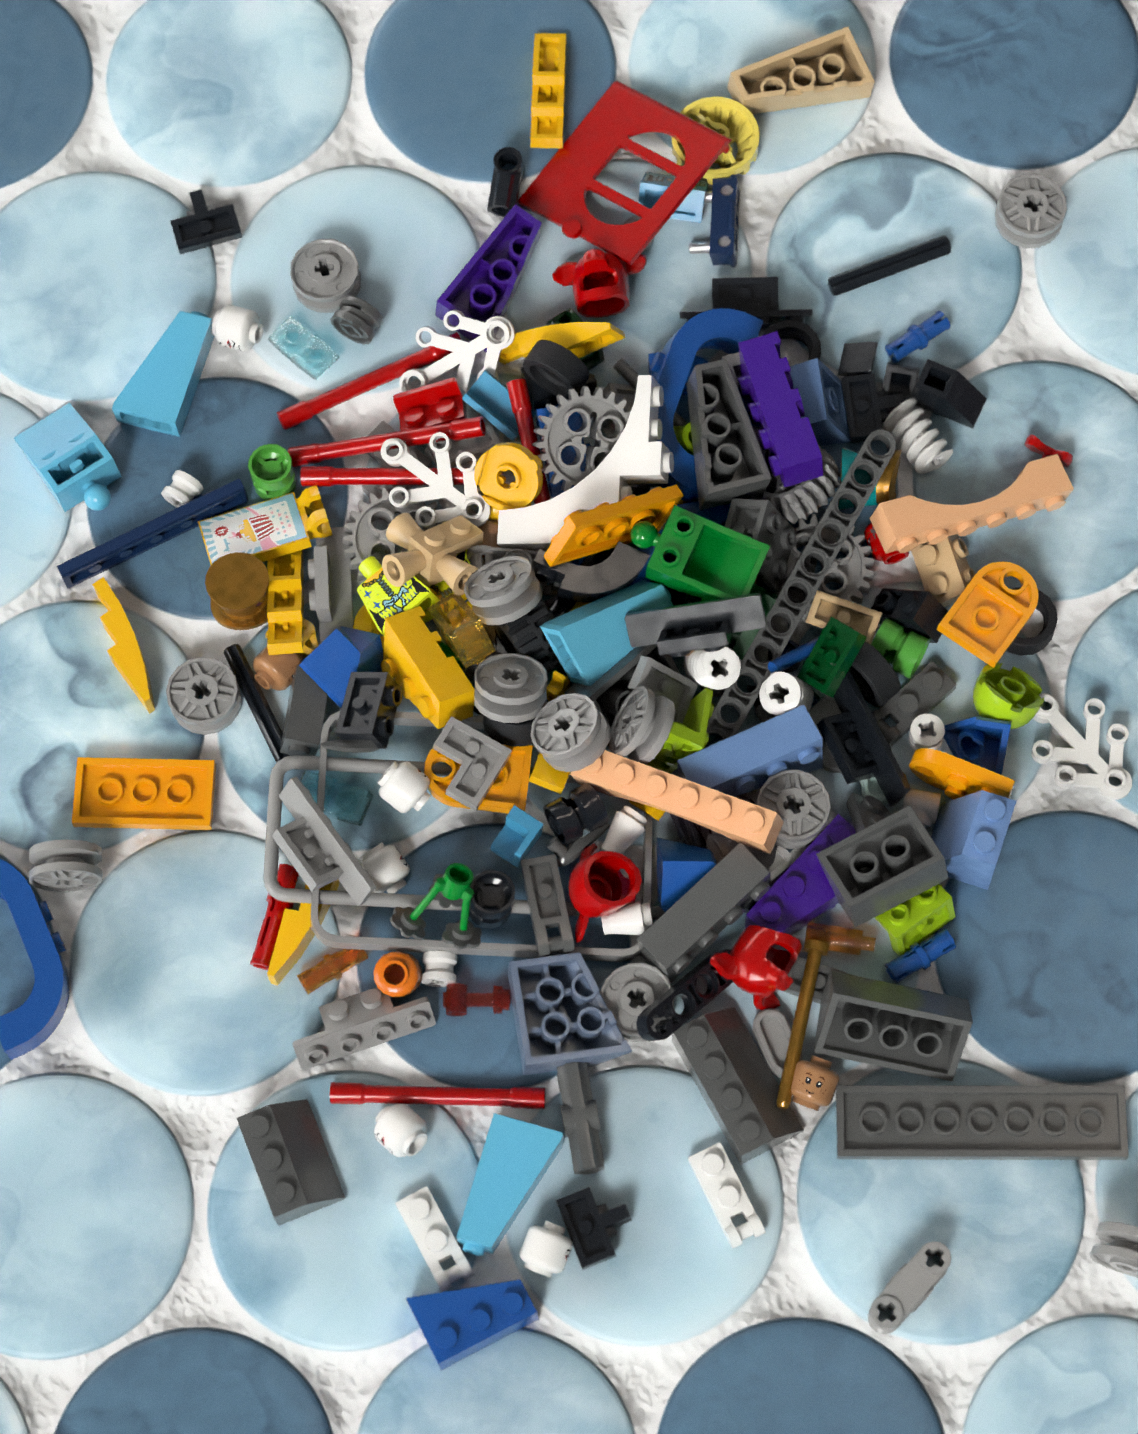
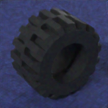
[492,598,560,672]

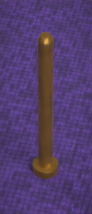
[776,939,829,1109]

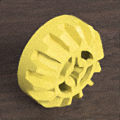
[672,97,759,185]

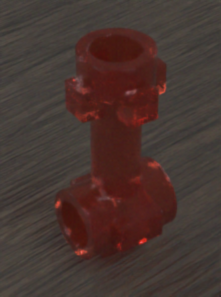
[443,983,510,1016]

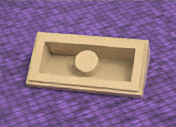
[806,590,882,644]

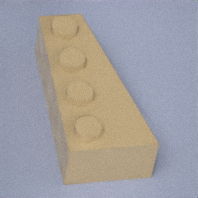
[727,26,875,114]

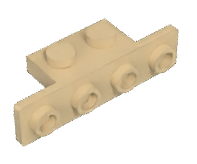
[911,502,976,607]

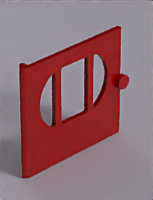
[518,81,732,266]

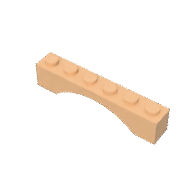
[870,454,1074,554]
[570,750,784,854]

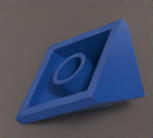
[299,626,383,708]

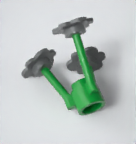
[390,863,482,949]

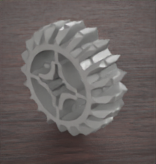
[752,445,840,524]

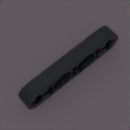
[636,949,733,1041]

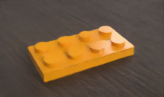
[543,484,684,567]
[72,757,216,830]

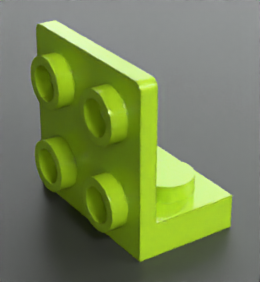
[646,687,714,774]
[874,884,956,956]

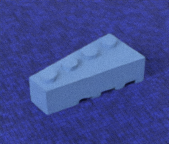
[677,704,823,797]

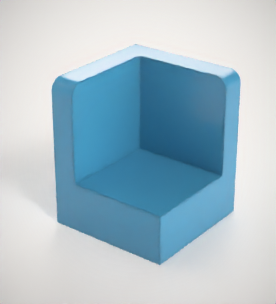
[490,805,544,868]

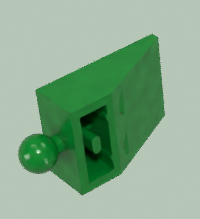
[630,505,770,600]

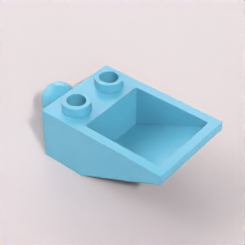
[14,402,121,512]

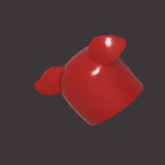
[552,249,647,318]
[568,843,642,943]
[710,925,802,1010]

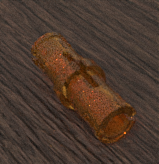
[296,949,368,995]

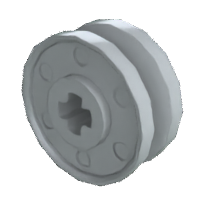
[995,174,1067,248]
[290,239,361,313]
[464,556,543,625]
[474,653,548,723]
[166,657,242,735]
[609,686,675,765]
[530,693,611,772]
[756,770,831,849]
[29,840,102,892]
[600,963,674,1042]
[1090,1222,1138,1277]

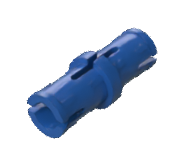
[885,311,951,364]
[884,929,956,984]

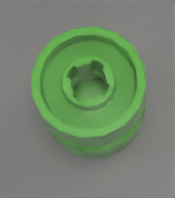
[248,444,297,501]
[871,618,930,679]

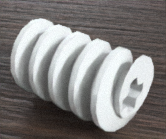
[884,398,953,474]
[684,647,741,690]
[759,671,814,716]

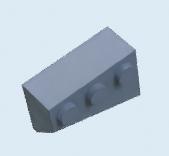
[507,952,632,1075]

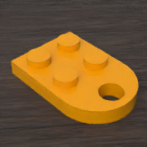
[936,561,1039,668]
[424,742,533,814]
[909,748,1015,799]

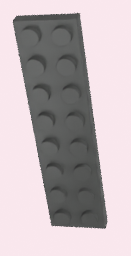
[836,1085,1128,1160]

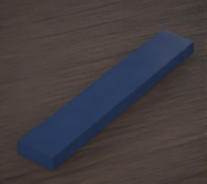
[57,478,249,588]

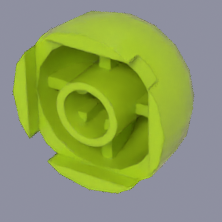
[973,663,1044,729]

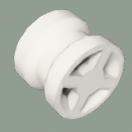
[161,470,204,508]
[908,713,945,751]
[421,951,458,987]

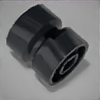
[543,783,609,846]
[469,870,515,929]

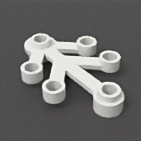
[399,310,515,394]
[381,432,491,528]
[1031,693,1132,800]

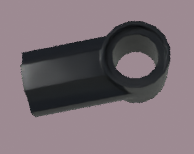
[487,147,524,217]

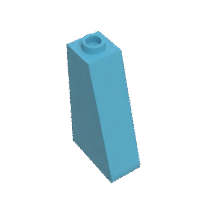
[112,311,215,437]
[540,580,673,686]
[456,1113,564,1256]

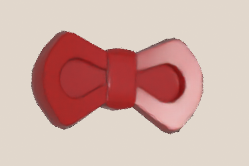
[1024,434,1073,467]

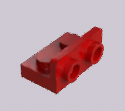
[393,377,467,431]

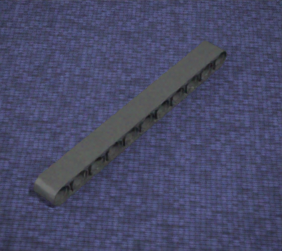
[706,430,896,741]

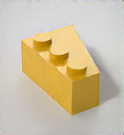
[381,606,474,729]

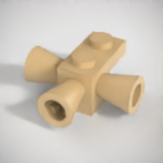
[382,513,484,596]

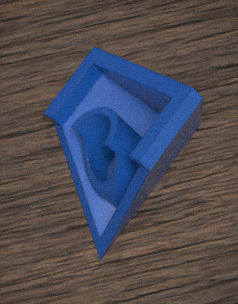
[944,716,1011,775]
[656,837,717,912]

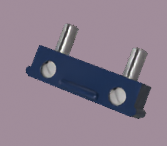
[689,175,740,268]

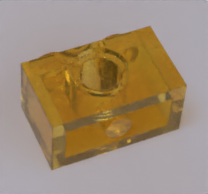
[427,593,496,668]

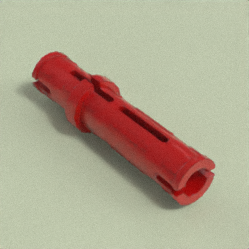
[250,864,299,970]

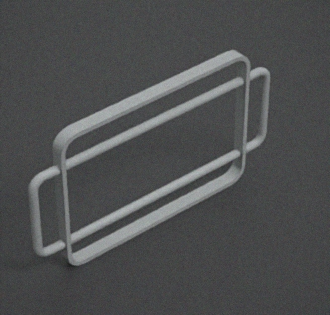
[263,710,699,962]

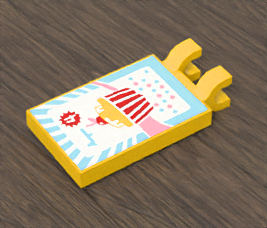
[198,485,333,565]

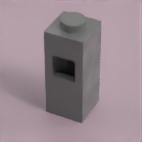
[280,665,327,756]

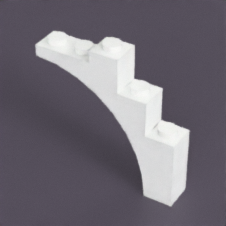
[497,375,674,551]

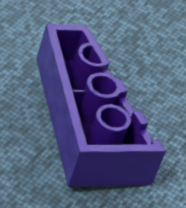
[435,204,542,352]
[736,331,823,488]
[745,814,856,948]

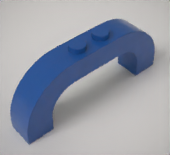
[650,308,763,503]
[0,859,70,1060]

